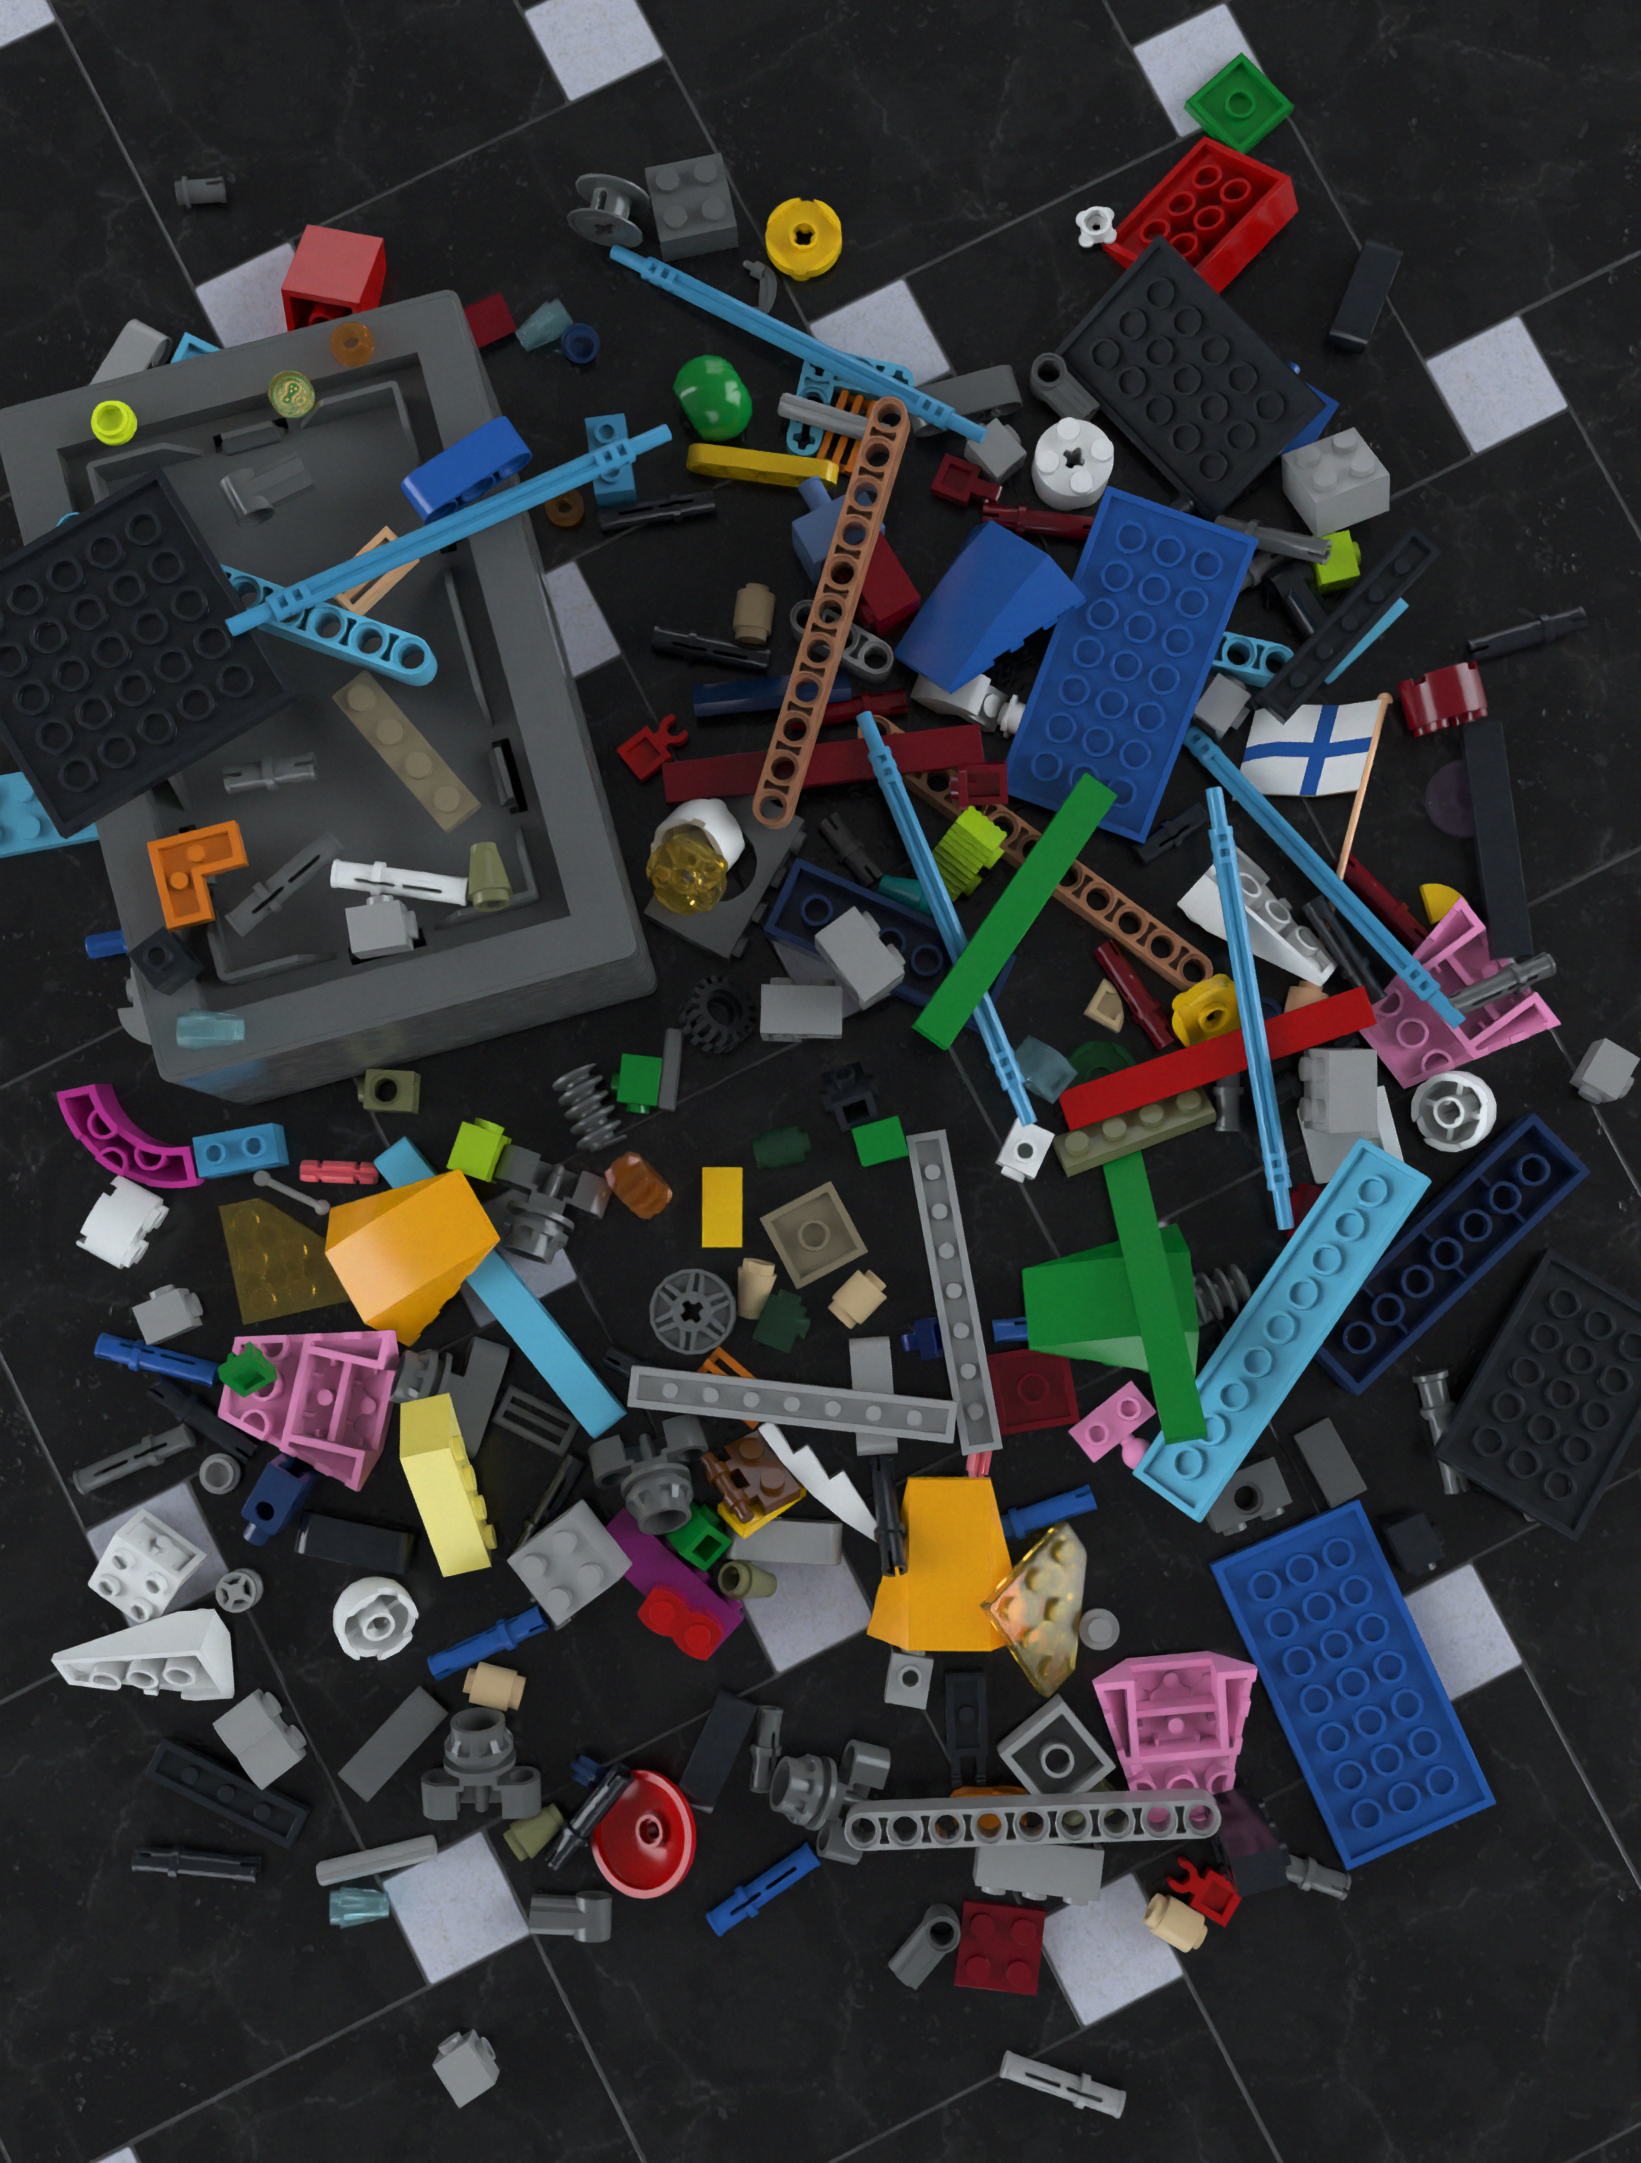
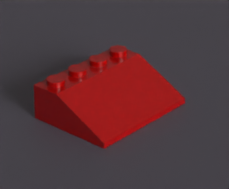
[1101,136,1299,293]

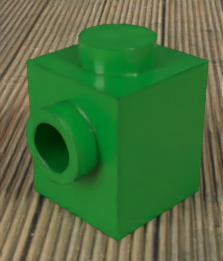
[611,1053,663,1115]
[665,1501,733,1572]

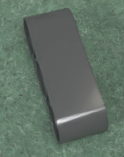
[908,365,1023,437]
[337,1685,449,1802]

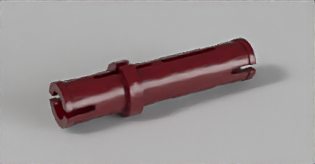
[980,502,1096,540]
[791,688,908,731]
[1330,851,1430,953]
[1093,939,1179,1052]

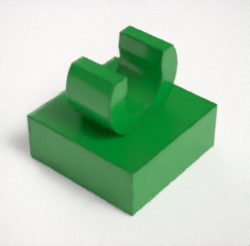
[218,1342,278,1398]

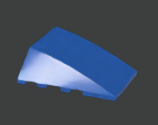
[893,520,1087,694]

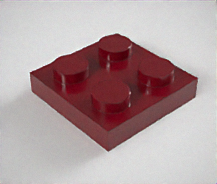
[986,1348,1080,1436]
[954,1898,1045,1995]

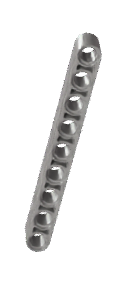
[844,1788,1221,1851]

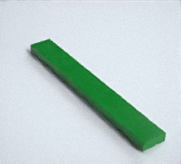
[912,772,1118,1051]
[1102,1150,1208,1445]

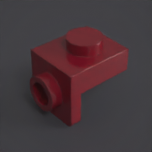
[951,761,1008,810]

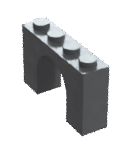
[644,795,808,964]

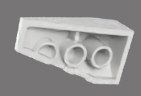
[1177,846,1338,987]
[51,1608,235,1701]

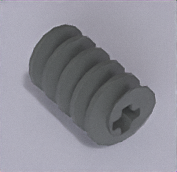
[552,1063,628,1152]
[1194,1264,1252,1324]

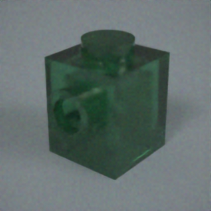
[752,1289,812,1354]

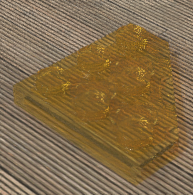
[219,1198,351,1325]
[980,1522,1087,1698]

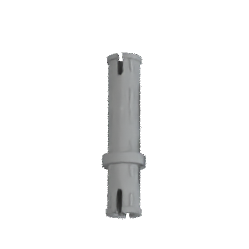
[999,2050,1126,2119]

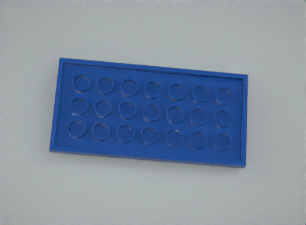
[1006,486,1259,843]
[1209,1498,1496,1871]

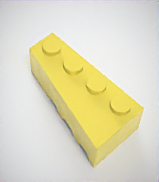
[400,1393,497,1577]

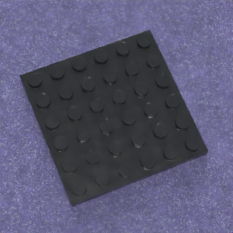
[0,466,302,839]

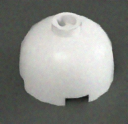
[1411,1071,1497,1152]
[333,1576,419,1660]

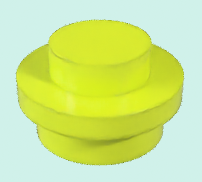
[91,400,137,446]

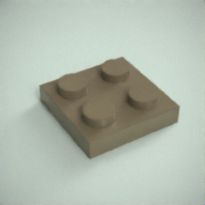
[760,1181,868,1289]

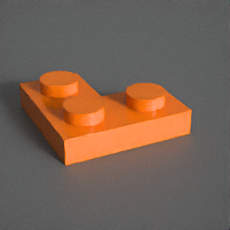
[147,820,249,931]

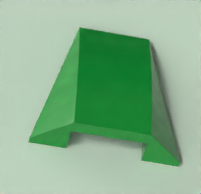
[1022,1223,1199,1377]

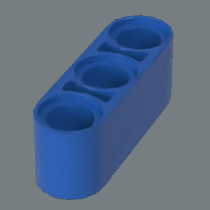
[400,416,532,525]

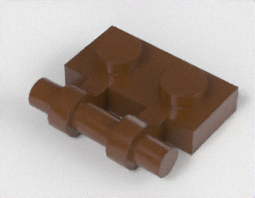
[699,1430,801,1524]

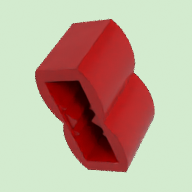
[637,1582,725,1660]

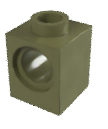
[358,1069,421,1114]

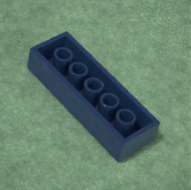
[763,858,1017,1034]

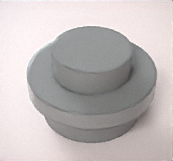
[199,1453,241,1494]
[1078,1608,1120,1650]

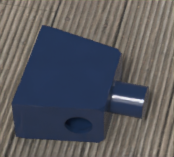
[241,1452,323,1546]

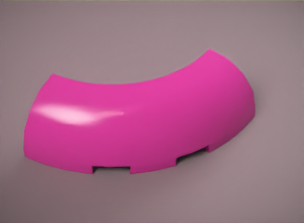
[56,1084,205,1188]

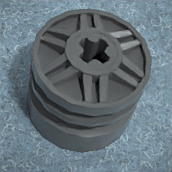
[649,1269,737,1355]

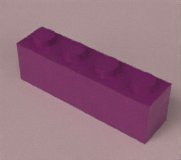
[605,1505,745,1657]

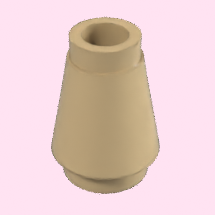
[737,1258,777,1319]

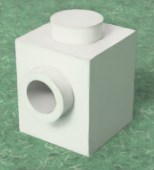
[995,1117,1055,1183]

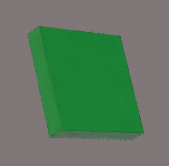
[1184,52,1294,155]

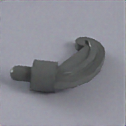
[743,260,777,314]

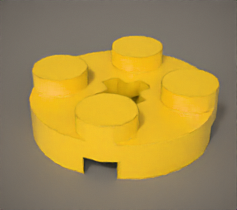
[765,198,842,281]
[1172,974,1241,1048]

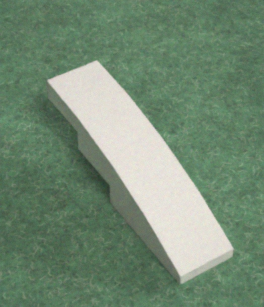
[758,1422,877,1542]

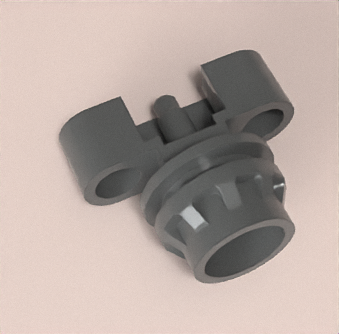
[492,1144,614,1265]
[389,1336,509,1459]
[588,1414,709,1535]
[421,1707,542,1820]
[770,1739,891,1865]

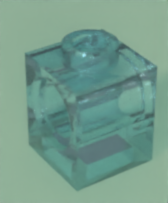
[1014,1035,1078,1104]

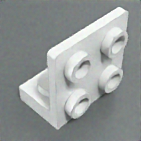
[1297,1086,1404,1184]
[88,1508,207,1624]

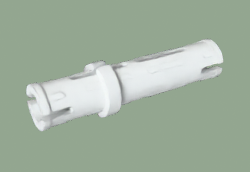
[330,859,469,906]

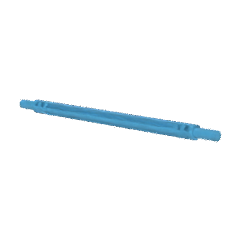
[610,243,988,444]
[225,424,672,637]
[856,711,1037,1127]
[1182,723,1466,1029]
[1206,787,1295,1230]

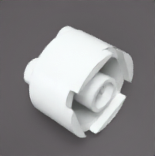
[1031,417,1114,511]
[651,798,745,892]
[76,1175,169,1269]

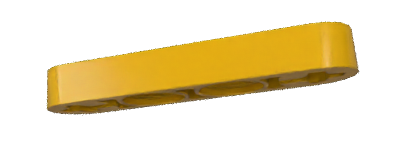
[686,443,839,491]

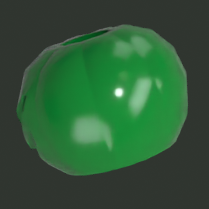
[672,355,753,442]

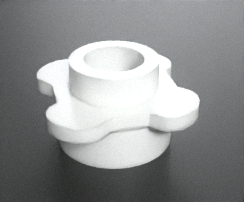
[1076,206,1117,248]
[997,694,1026,738]

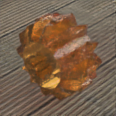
[605,1151,673,1219]

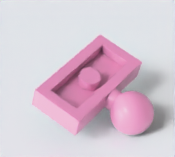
[1068,1381,1157,1470]

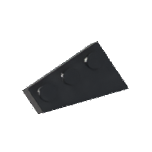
[1203,1785,1291,1898]

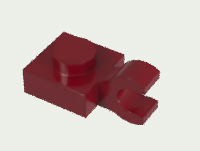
[931,453,1003,508]

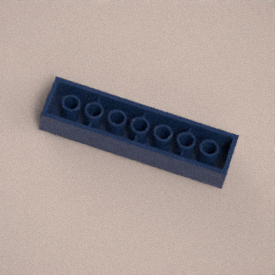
[1313,1113,1591,1396]

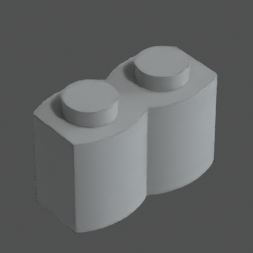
[213,1688,307,1790]

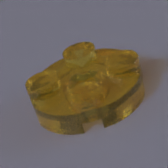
[646,833,728,915]

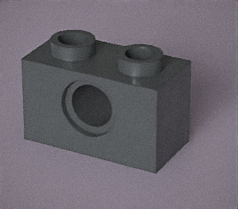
[1205,1454,1293,1536]

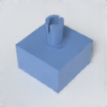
[792,475,885,587]

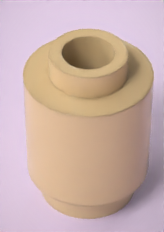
[732,583,776,645]
[828,1269,887,1329]
[463,1662,526,1712]
[1143,1893,1208,1953]

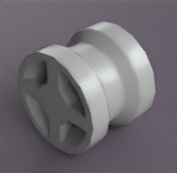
[216,1568,264,1613]

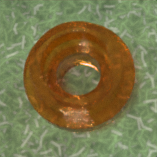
[330,322,375,367]
[545,489,584,527]

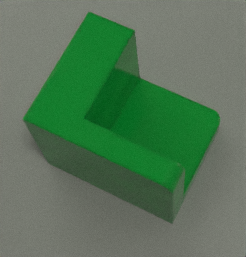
[851,1116,909,1167]

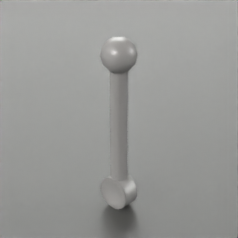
[253,1170,330,1215]

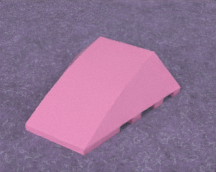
[1358,896,1561,1089]
[217,1330,400,1492]
[1092,1651,1258,1822]

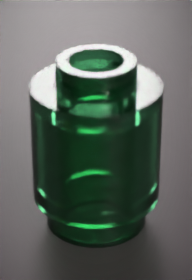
[751,1123,812,1170]

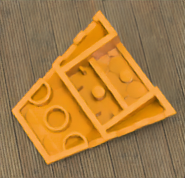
[325,1168,501,1346]
[866,1477,1028,1651]

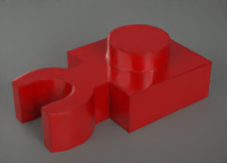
[616,714,689,783]
[1166,1857,1242,1927]

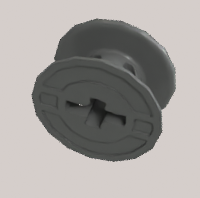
[567,173,651,248]

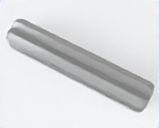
[778,393,891,441]
[316,1835,438,1886]

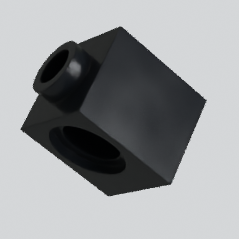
[128,926,205,996]

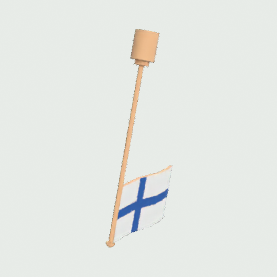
[1232,693,1393,1013]

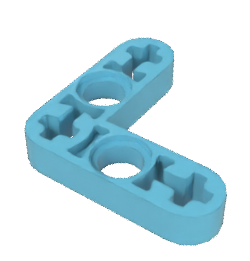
[787,352,914,458]

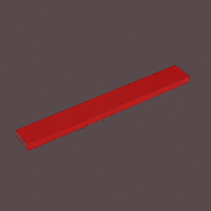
[1057,986,1377,1131]

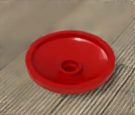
[590,1769,696,1899]

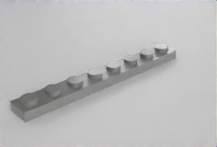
[906,1129,1003,1455]
[627,1365,957,1443]

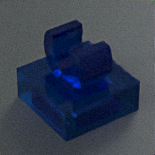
[900,1316,945,1361]

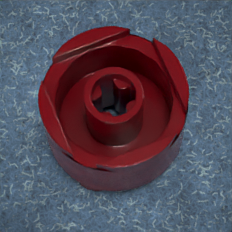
[1397,661,1488,738]

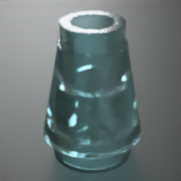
[515,297,574,352]
[177,1007,245,1052]
[330,1886,389,1929]

